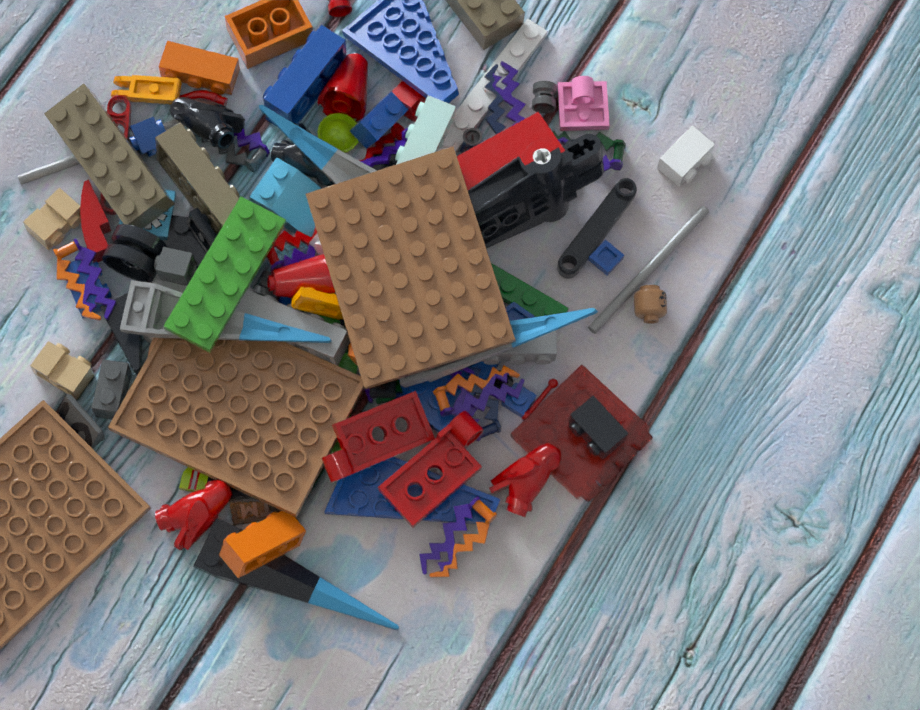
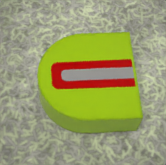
[179,467,208,492]

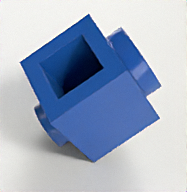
[129,116,166,157]

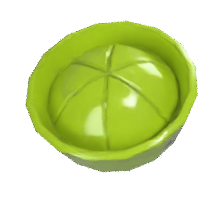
[317,113,359,153]

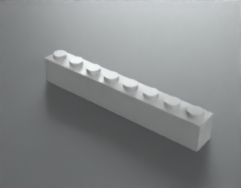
[152,268,350,366]

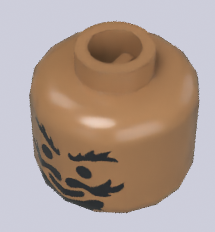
[634,285,667,324]

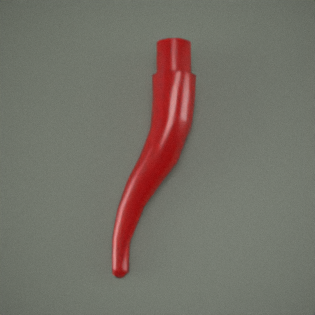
[179,90,228,106]

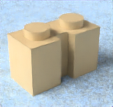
[23,187,81,250]
[30,341,94,400]

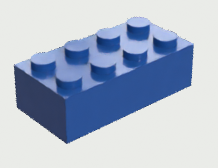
[263,25,346,127]

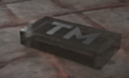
[229,495,281,526]

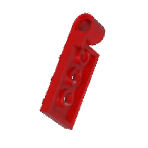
[321,391,435,482]
[378,410,484,528]

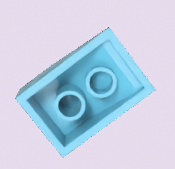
[249,158,322,237]

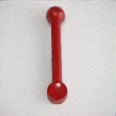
[522,378,558,422]

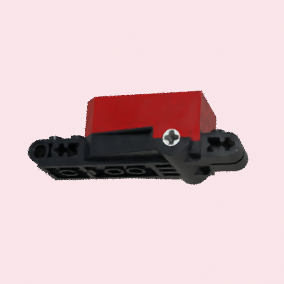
[457,112,604,248]

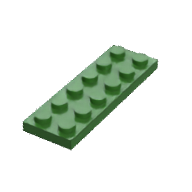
[164,196,286,353]

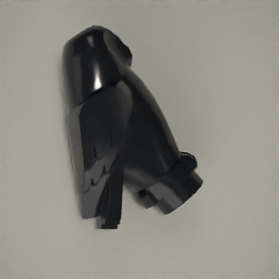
[169,97,245,149]
[271,123,334,186]

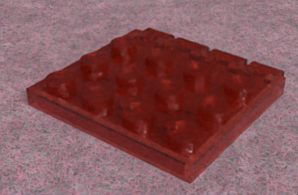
[510,364,653,502]

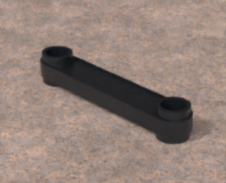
[557,178,637,279]

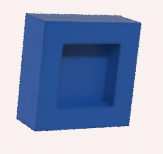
[588,239,625,276]
[501,382,537,418]

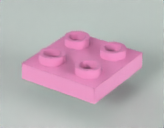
[557,76,610,131]

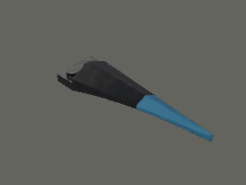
[193,518,399,630]

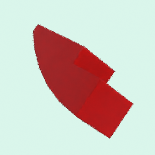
[80,179,112,263]

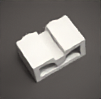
[657,125,715,187]

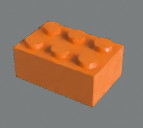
[225,0,313,69]

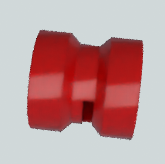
[328,0,352,17]

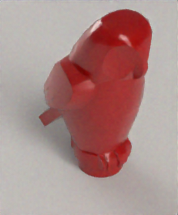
[489,443,562,517]
[155,480,232,550]

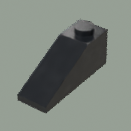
[100,293,142,376]

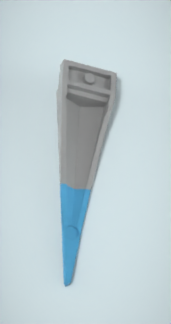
[259,105,377,184]
[120,280,332,343]
[400,308,598,387]

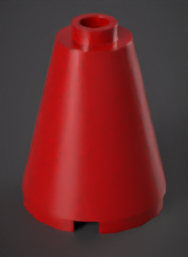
[317,53,368,122]
[267,254,335,298]

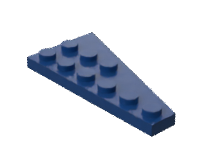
[324,457,500,525]

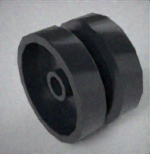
[102,224,168,282]

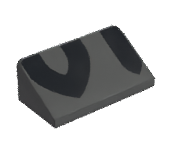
[58,394,105,449]

